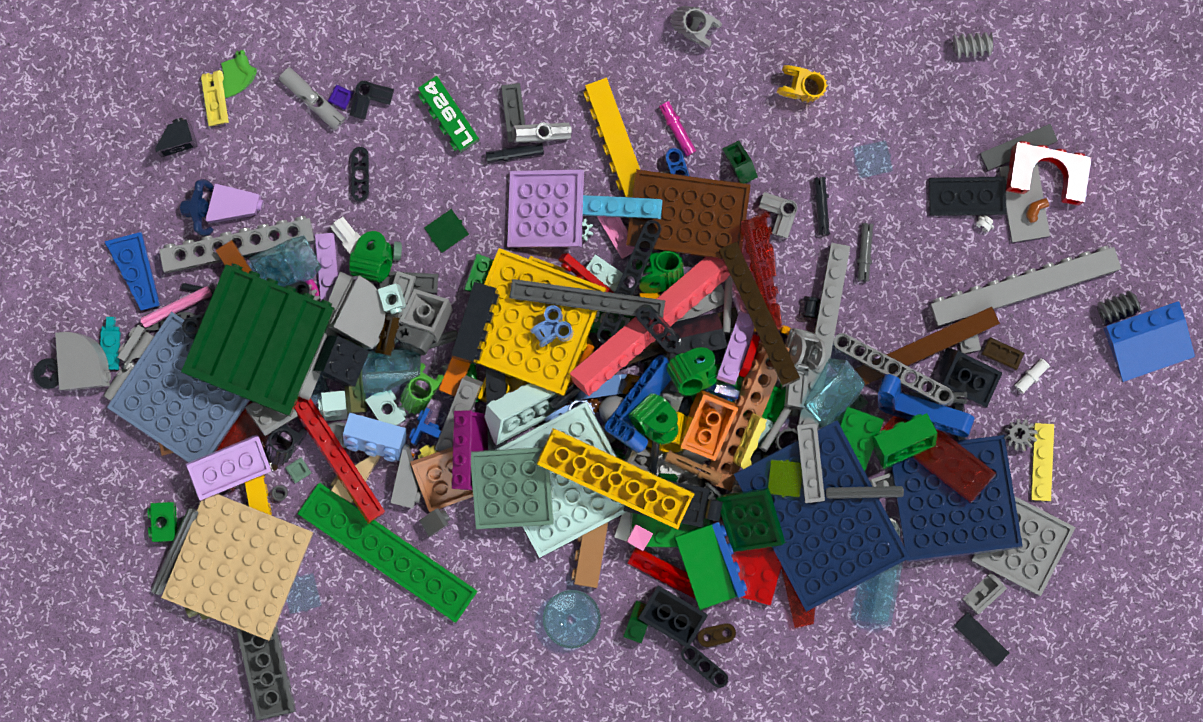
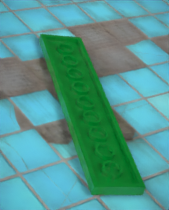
[298,482,478,623]

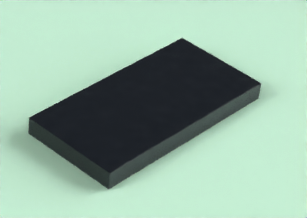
[929,176,1007,216]

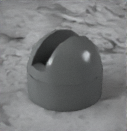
[272,485,288,501]

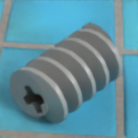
[953,32,993,58]

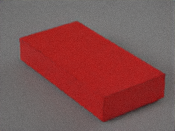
[739,335,760,377]

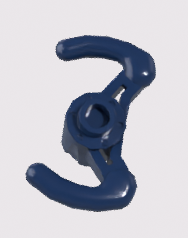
[180,179,214,236]

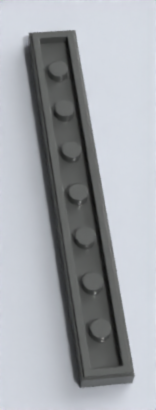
[510,279,666,319]

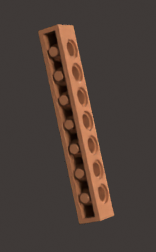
[704,342,790,491]

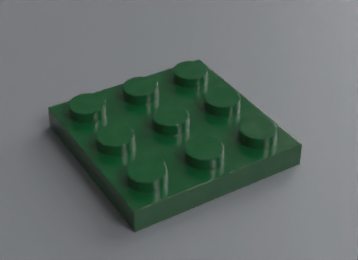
[716,488,786,552]

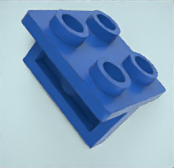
[409,407,442,446]

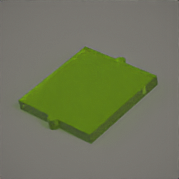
[768,459,802,497]

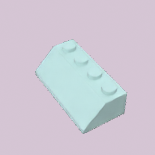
[485,383,559,445]

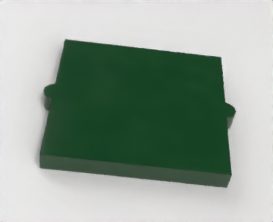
[424,209,469,253]

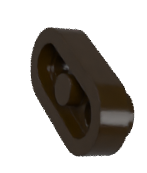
[698,623,736,647]

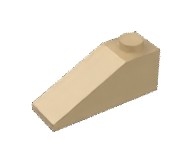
[331,455,381,503]

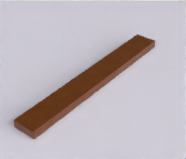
[851,307,1000,388]

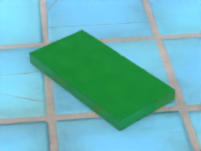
[675,524,736,610]

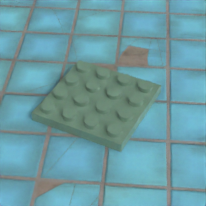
[471,447,554,529]

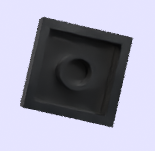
[313,335,369,387]

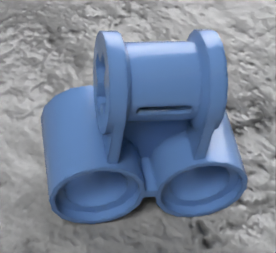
[530,305,574,347]

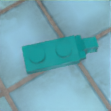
[100,317,121,370]

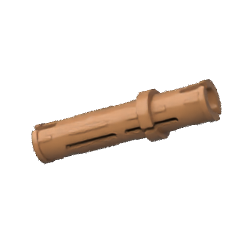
[665,450,723,485]

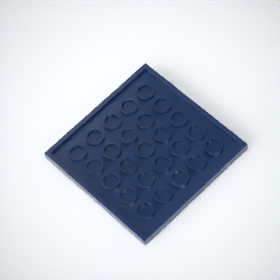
[892,435,1023,563]

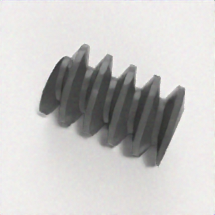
[1097,291,1141,325]

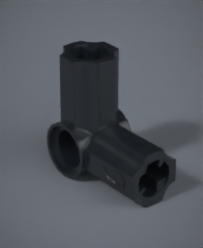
[349,81,394,120]

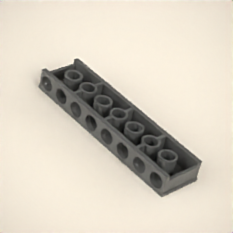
[236,624,296,720]

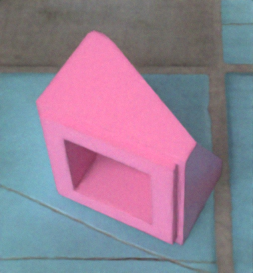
[626,525,653,551]

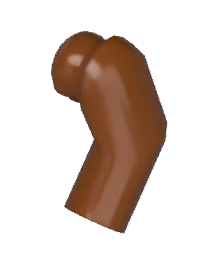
[1026,198,1049,223]

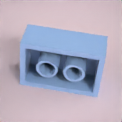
[343,413,406,462]

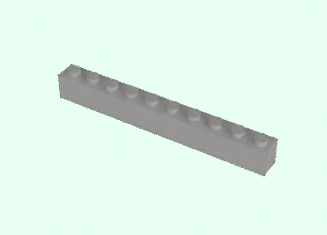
[798,243,850,429]
[929,245,1121,327]

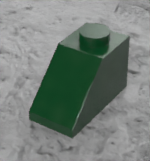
[722,141,758,184]
[623,600,648,644]

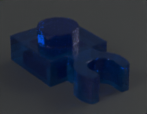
[703,384,740,401]

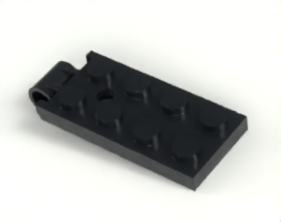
[623,480,723,527]

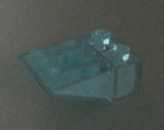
[249,236,322,287]

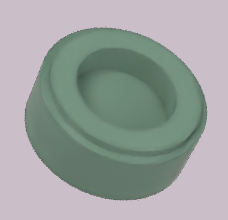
[393,241,402,261]

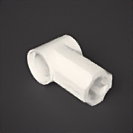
[330,217,361,255]

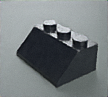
[663,312,727,361]
[638,585,708,649]

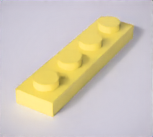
[1031,423,1054,501]

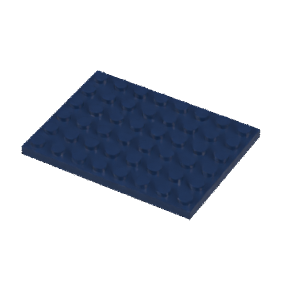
[734,420,910,612]

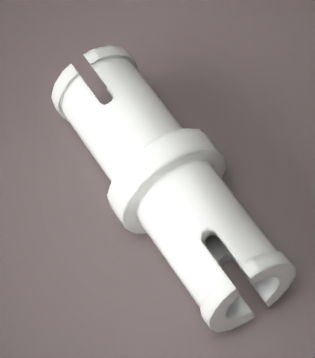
[1014,358,1050,394]

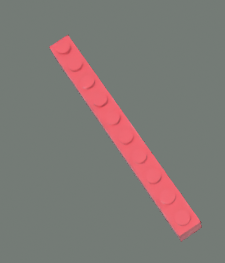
[570,257,730,396]

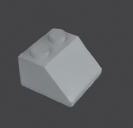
[399,289,453,342]

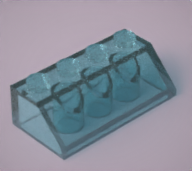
[851,562,903,626]

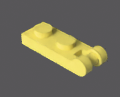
[201,70,229,126]
[733,413,767,469]

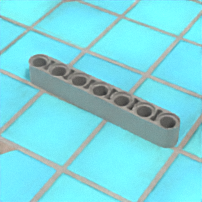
[299,272,352,400]
[834,333,954,406]

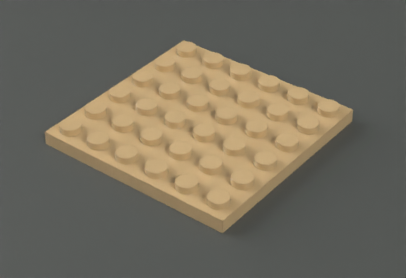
[161,494,314,641]

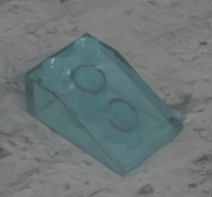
[362,350,421,394]
[803,359,866,427]

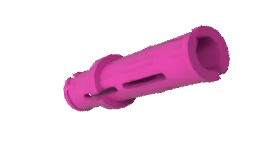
[659,101,696,157]

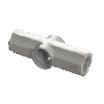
[512,122,572,143]

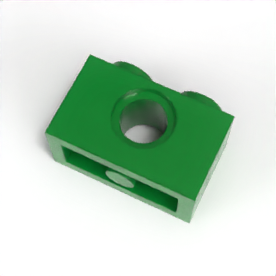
[148,502,177,542]

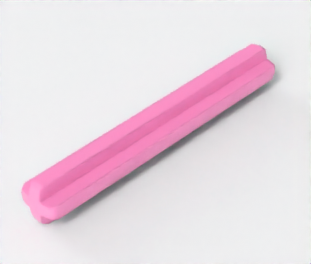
[140,286,212,328]

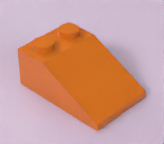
[680,390,738,461]

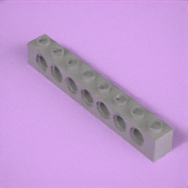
[159,216,316,274]

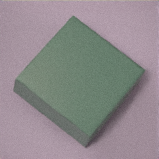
[285,457,312,484]

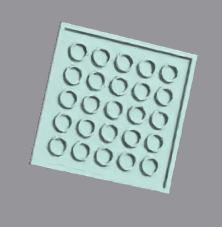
[495,401,626,558]

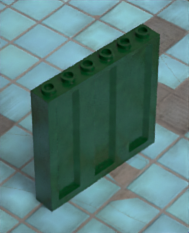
[181,263,335,417]

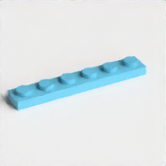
[583,195,663,219]

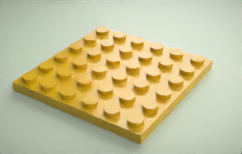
[476,248,606,396]

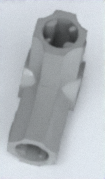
[759,192,798,239]

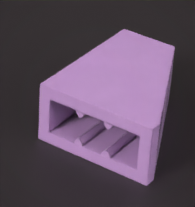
[206,184,264,223]

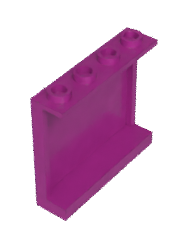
[452,410,488,491]

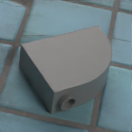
[328,276,385,349]
[55,332,111,391]

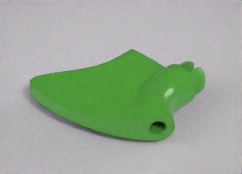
[221,50,257,98]

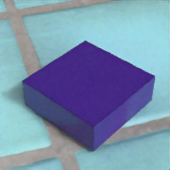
[328,84,354,110]

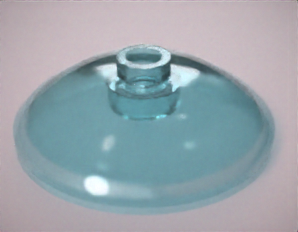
[543,590,601,648]

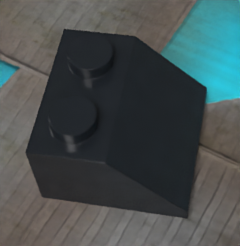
[155,118,198,158]

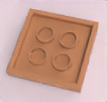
[411,447,473,512]

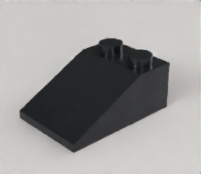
[933,348,1002,408]

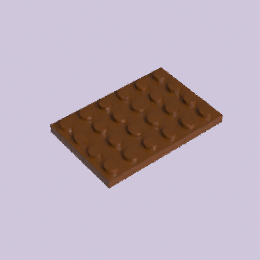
[626,169,751,259]

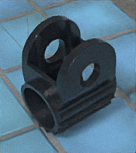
[264,423,308,466]

